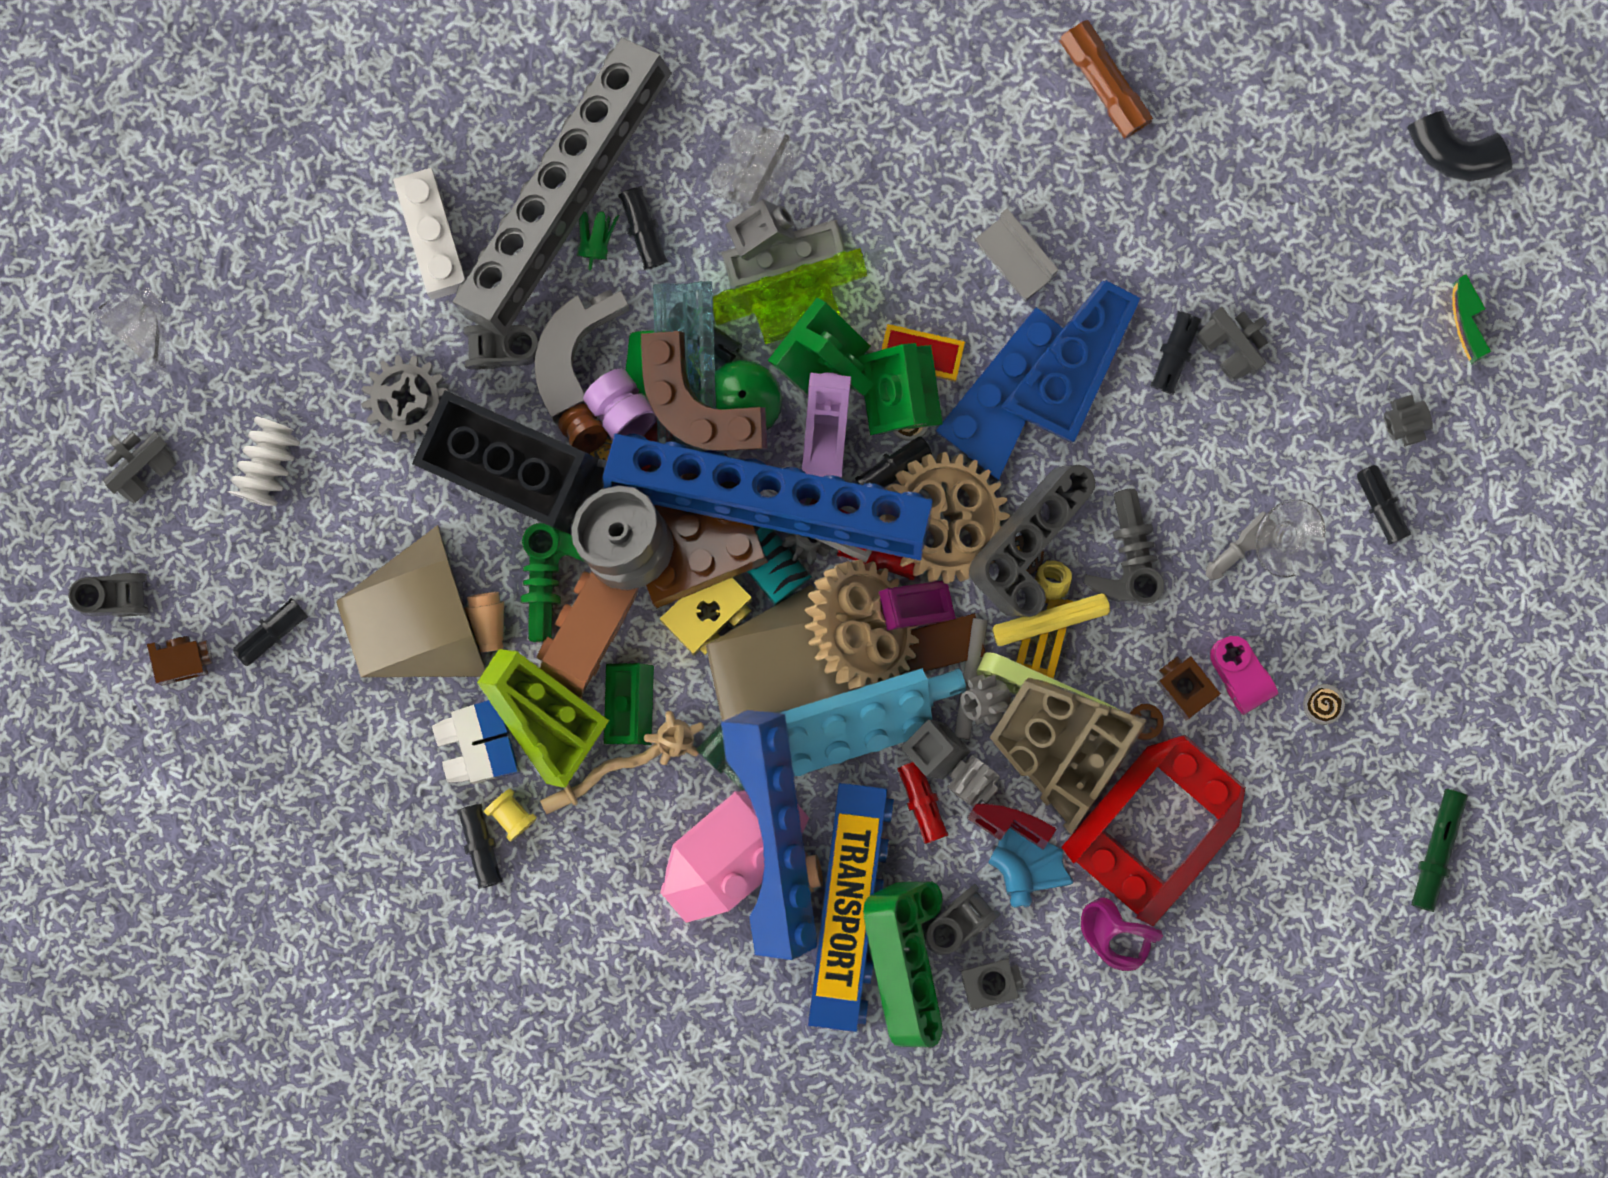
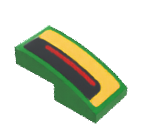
[1452,274,1491,364]

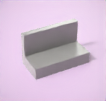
[974,208,1058,302]

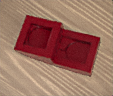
[967,804,1057,850]

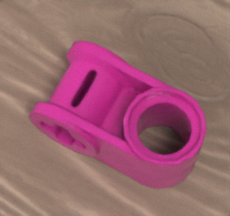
[1210,636,1278,715]

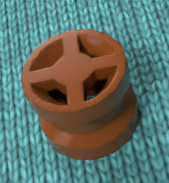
[558,403,608,453]

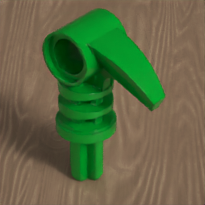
[520,523,584,643]

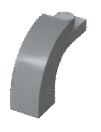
[535,290,630,422]

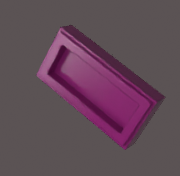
[878,580,956,631]

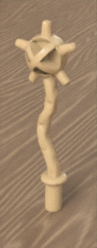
[540,711,704,815]

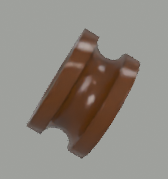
[1129,704,1164,741]

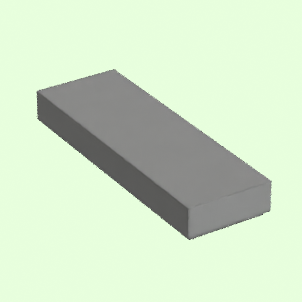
[721,219,848,292]

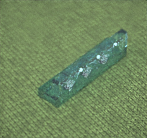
[653,281,716,446]

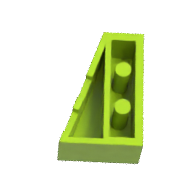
[477,649,609,788]

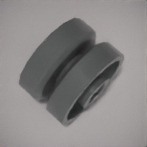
[571,485,674,590]

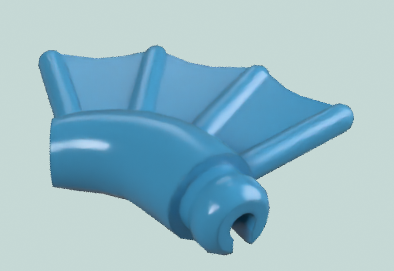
[988,828,1073,908]

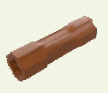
[1059,20,1154,139]

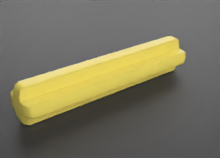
[992,593,1110,646]

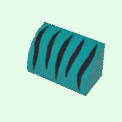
[747,526,812,605]

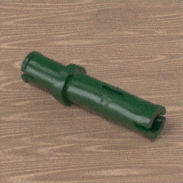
[1411,789,1468,912]

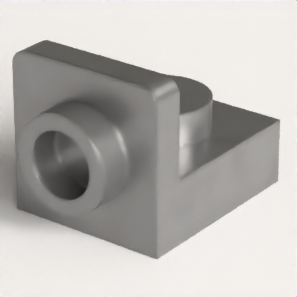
[725,199,797,261]

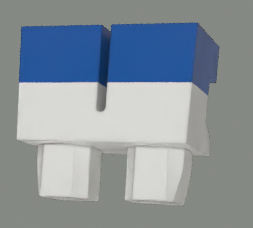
[432,700,520,784]

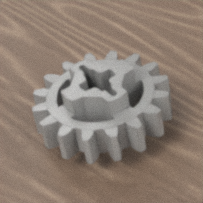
[361,355,449,443]

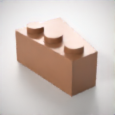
[537,571,639,700]

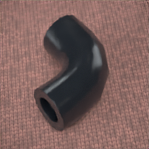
[1407,111,1512,181]

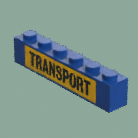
[808,783,894,1032]

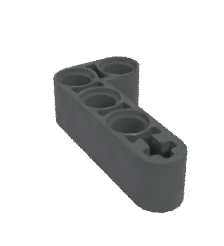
[969,465,1096,617]

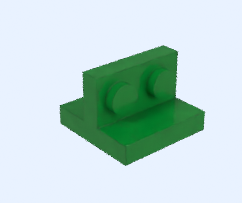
[768,297,874,398]
[859,343,943,436]

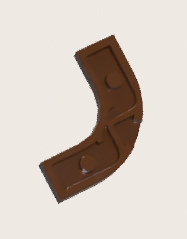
[641,331,767,451]

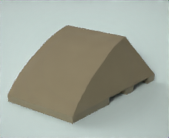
[336,525,486,678]
[706,584,849,721]
[990,678,1147,835]

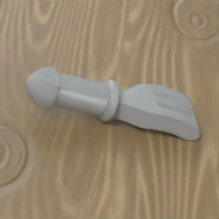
[1205,512,1277,580]

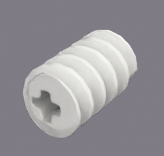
[228,417,300,506]

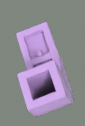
[799,372,851,505]

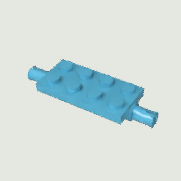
[781,668,966,777]

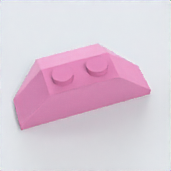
[660,791,809,923]

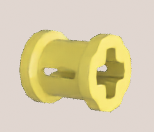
[484,788,537,842]

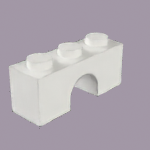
[393,168,466,300]

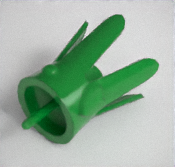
[576,211,620,270]

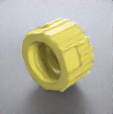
[1035,560,1072,600]

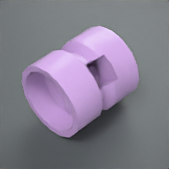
[583,369,657,440]

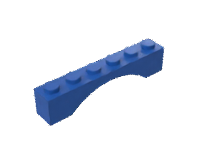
[721,710,818,960]

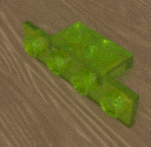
[708,248,867,345]

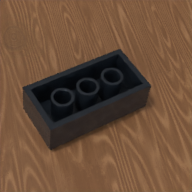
[412,390,599,533]

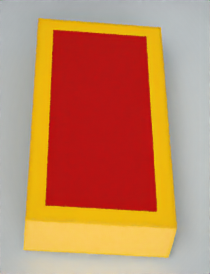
[881,324,965,382]

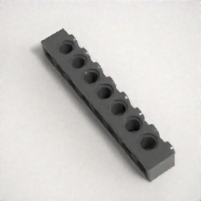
[452,37,672,337]

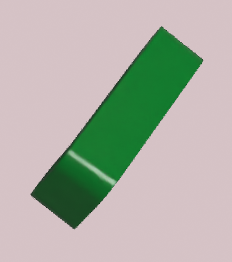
[863,881,943,1047]

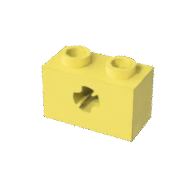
[660,578,752,656]

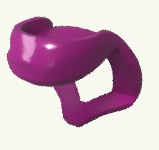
[1081,898,1163,971]

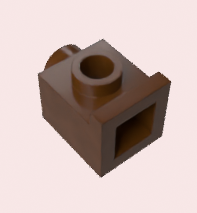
[147,636,213,686]
[1157,656,1221,721]

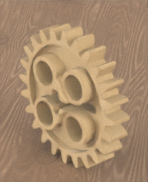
[880,452,1010,584]
[805,559,919,690]

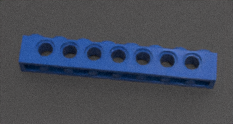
[603,434,933,561]

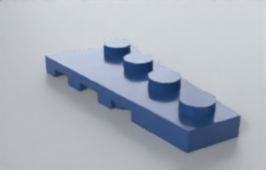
[1000,280,1141,442]
[936,307,1063,481]

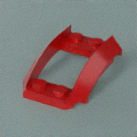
[1061,734,1246,926]

